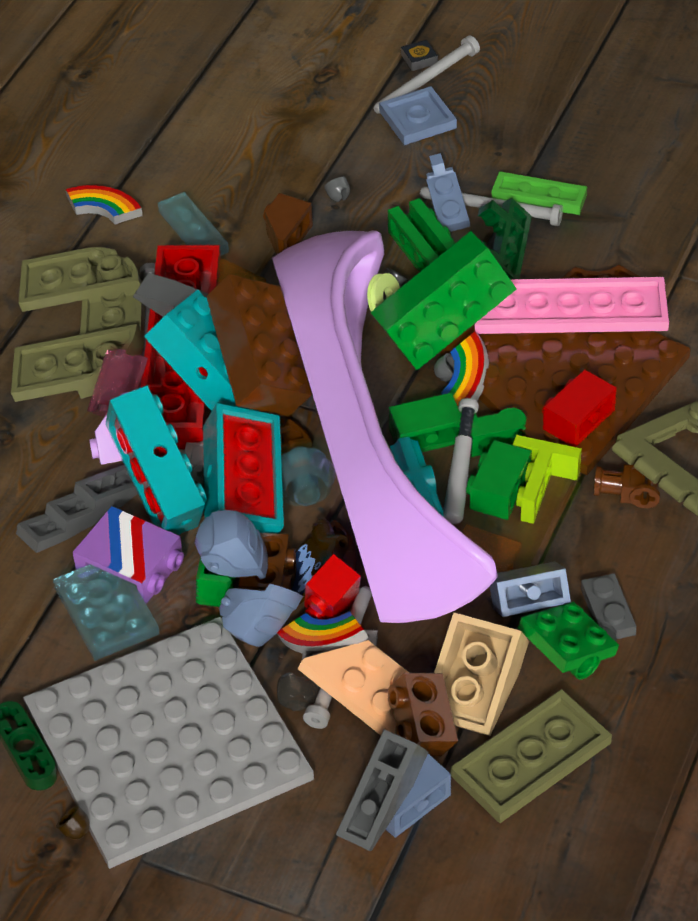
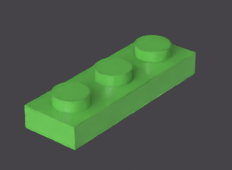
[492,171,587,215]

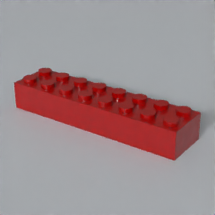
[140,245,222,450]

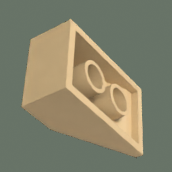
[434,612,529,736]

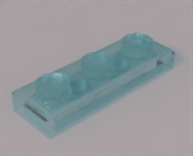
[158,192,229,255]

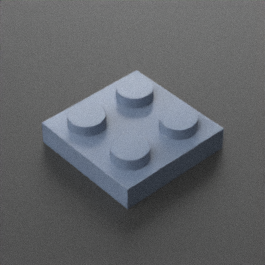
[379,86,457,145]

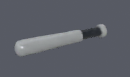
[443,398,479,524]

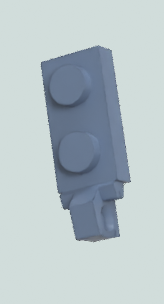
[426,153,471,232]

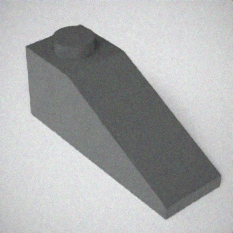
[336,729,429,851]

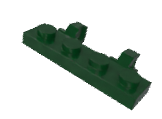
[478,198,532,280]

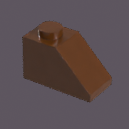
[263,193,313,255]

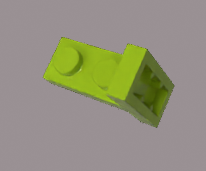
[513,435,582,524]

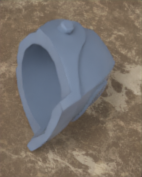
[194,510,268,580]
[219,584,303,647]

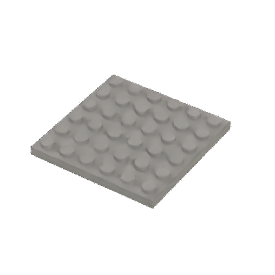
[23,617,314,869]

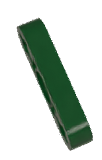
[0,701,57,791]

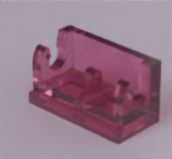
[87,349,148,417]

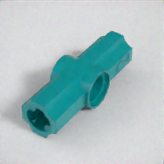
[390,437,444,517]

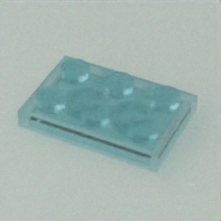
[53,564,160,661]

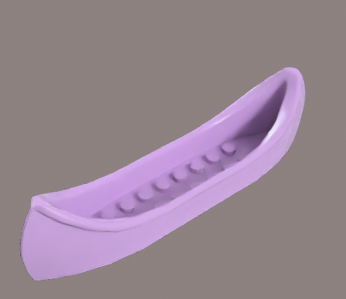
[272,230,498,623]

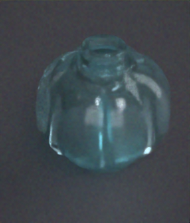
[281,447,336,506]

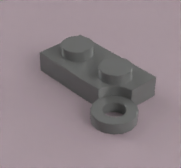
[581,573,637,641]

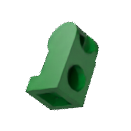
[471,408,526,457]

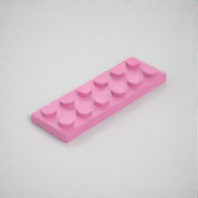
[474,277,669,334]

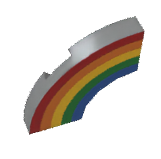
[66,185,143,224]
[441,332,489,413]
[277,611,368,654]

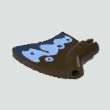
[292,519,349,605]

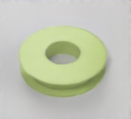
[367,273,400,311]

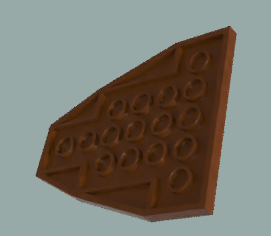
[439,325,691,475]

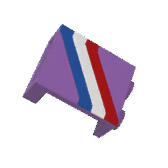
[73,506,184,605]

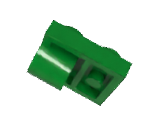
[518,601,619,680]

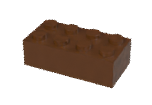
[206,274,312,416]

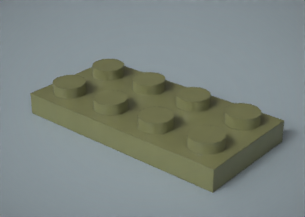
[451,689,612,823]

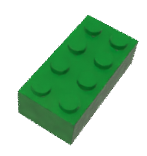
[370,231,517,370]

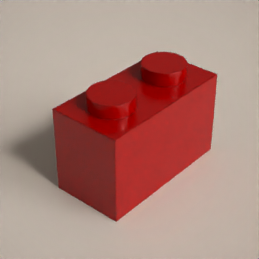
[542,370,617,447]
[304,554,361,620]

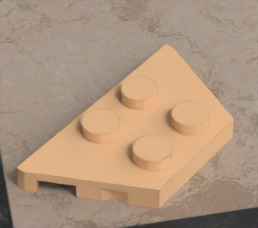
[298,640,409,735]

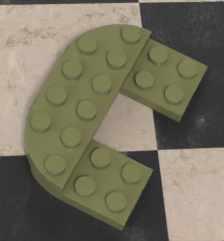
[11,247,145,402]

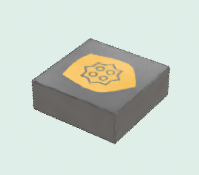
[401,40,438,71]

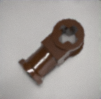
[594,464,660,508]

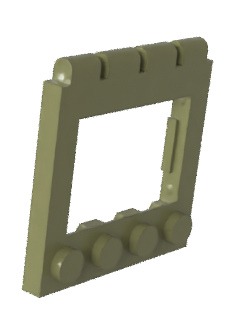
[612,401,698,517]

